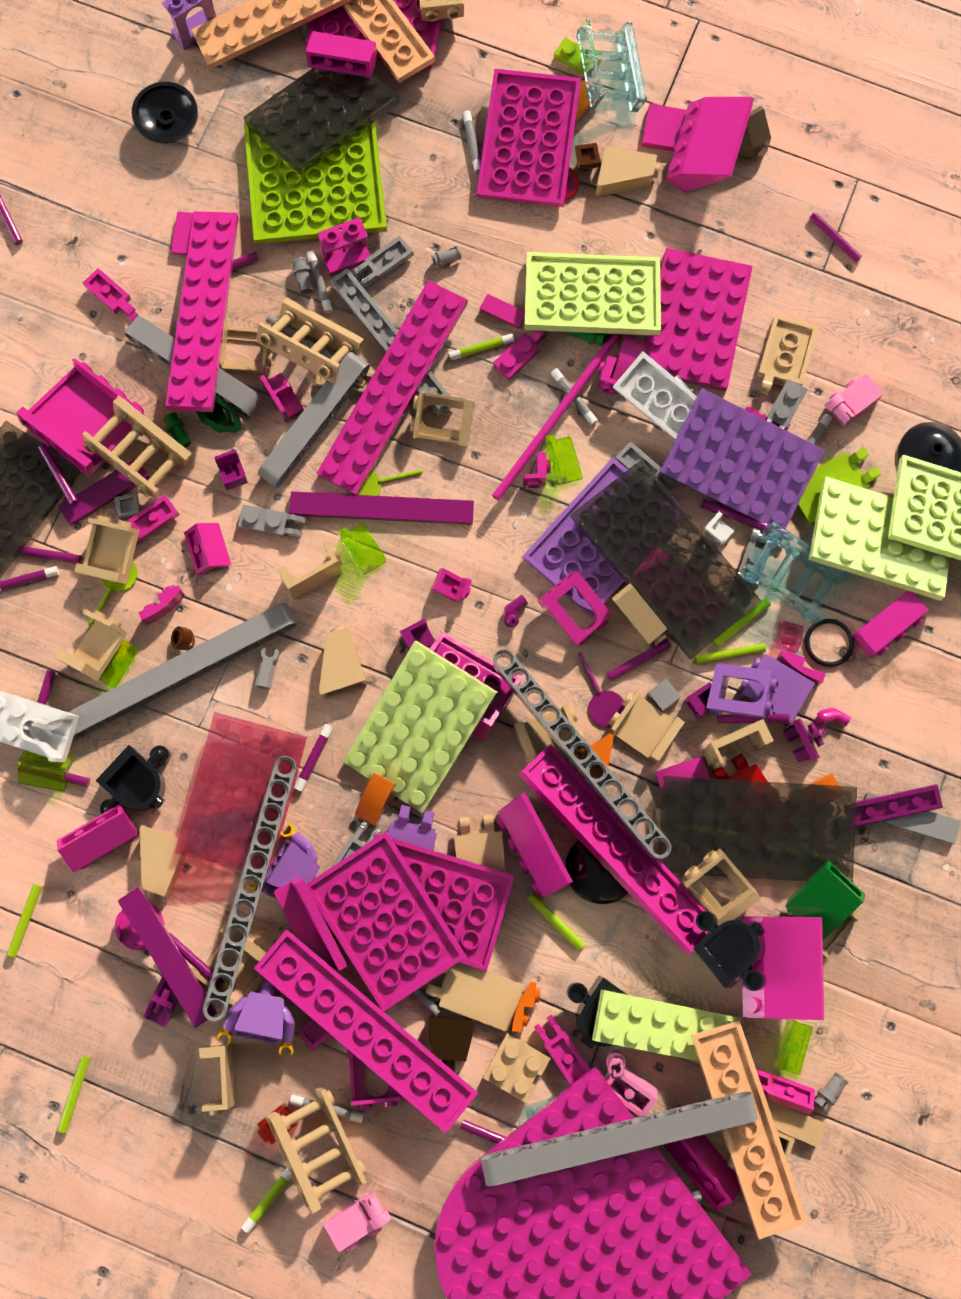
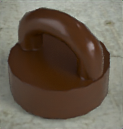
[171,626,195,650]

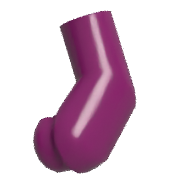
[503,595,528,627]

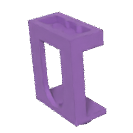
[162,0,216,50]
[706,663,779,723]

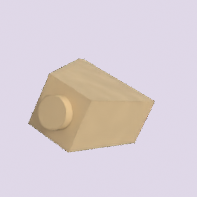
[595,145,660,197]
[612,583,668,646]
[319,626,367,699]
[140,825,191,900]

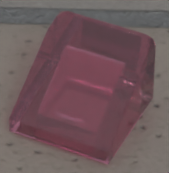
[775,620,803,653]

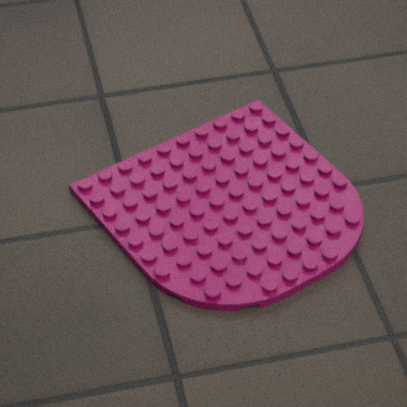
[435,1066,752,1299]

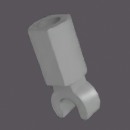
[255,647,280,690]

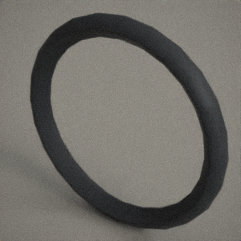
[805,619,854,667]

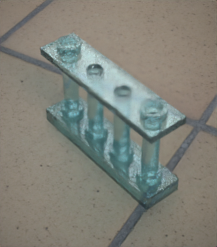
[576,18,647,112]
[739,522,851,623]

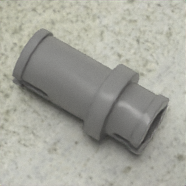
[292,257,314,295]
[814,1072,849,1112]

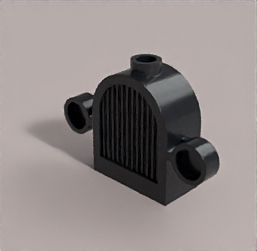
[95,745,171,814]
[693,911,766,991]
[567,975,628,1049]

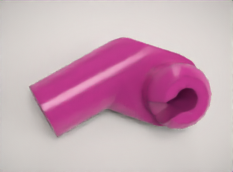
[815,707,851,727]

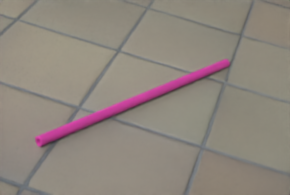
[492,334,622,501]

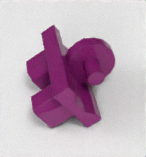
[783,719,827,762]
[143,976,178,1027]

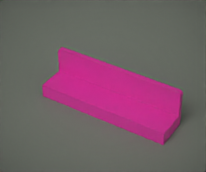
[273,877,347,971]
[663,1105,741,1211]

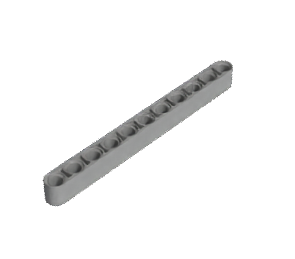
[69,603,298,741]
[493,649,671,860]
[202,756,296,1022]
[480,1091,758,1186]

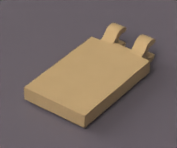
[757,314,818,396]
[454,815,509,904]
[425,962,524,1032]

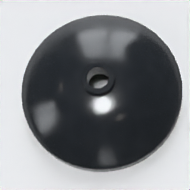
[131,82,198,144]
[897,422,961,472]
[565,840,628,904]

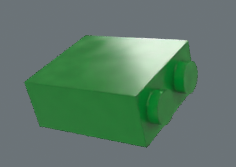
[785,860,866,940]

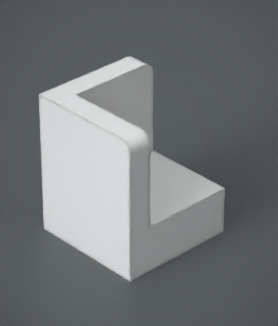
[701,512,734,550]

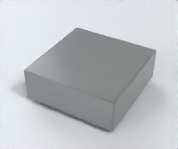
[114,493,141,521]
[647,679,681,712]

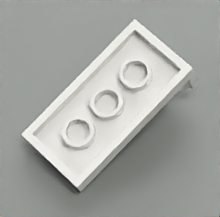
[613,351,697,440]
[0,691,79,762]

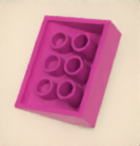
[666,97,754,193]
[430,632,522,741]
[496,793,573,899]
[741,916,824,1020]

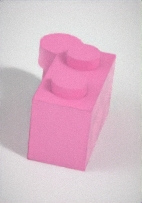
[825,374,884,428]
[604,1050,658,1117]
[323,1192,392,1252]

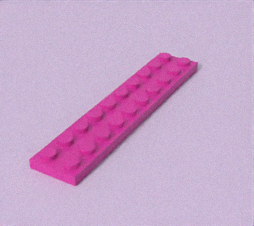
[165,211,239,412]
[316,280,468,495]
[518,743,709,955]
[254,929,478,1133]

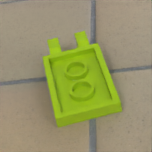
[797,447,882,526]

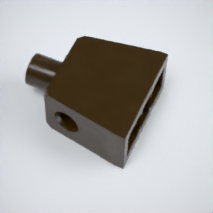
[428,1016,475,1073]

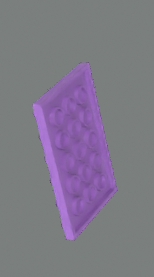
[659,388,825,530]
[522,458,683,618]

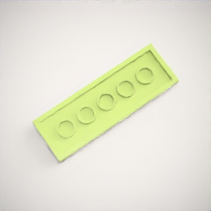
[592,990,742,1061]

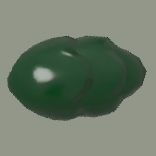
[196,396,242,433]

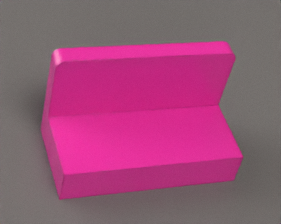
[184,523,231,575]

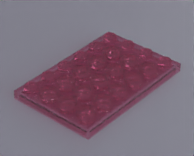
[175,712,307,870]

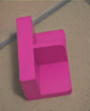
[260,372,304,423]

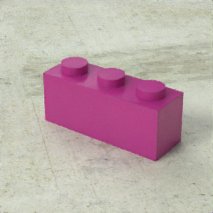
[306,31,378,78]
[853,591,928,657]
[57,804,138,872]

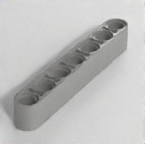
[124,315,263,418]
[258,352,370,488]

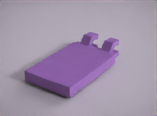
[388,805,437,851]

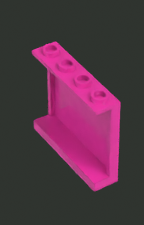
[16,358,144,477]

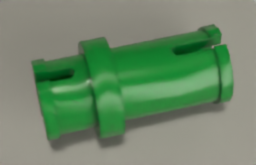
[570,332,606,346]
[163,412,192,448]

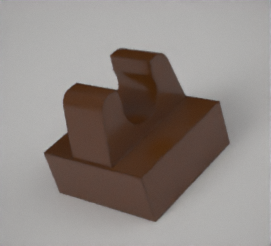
[575,143,601,172]

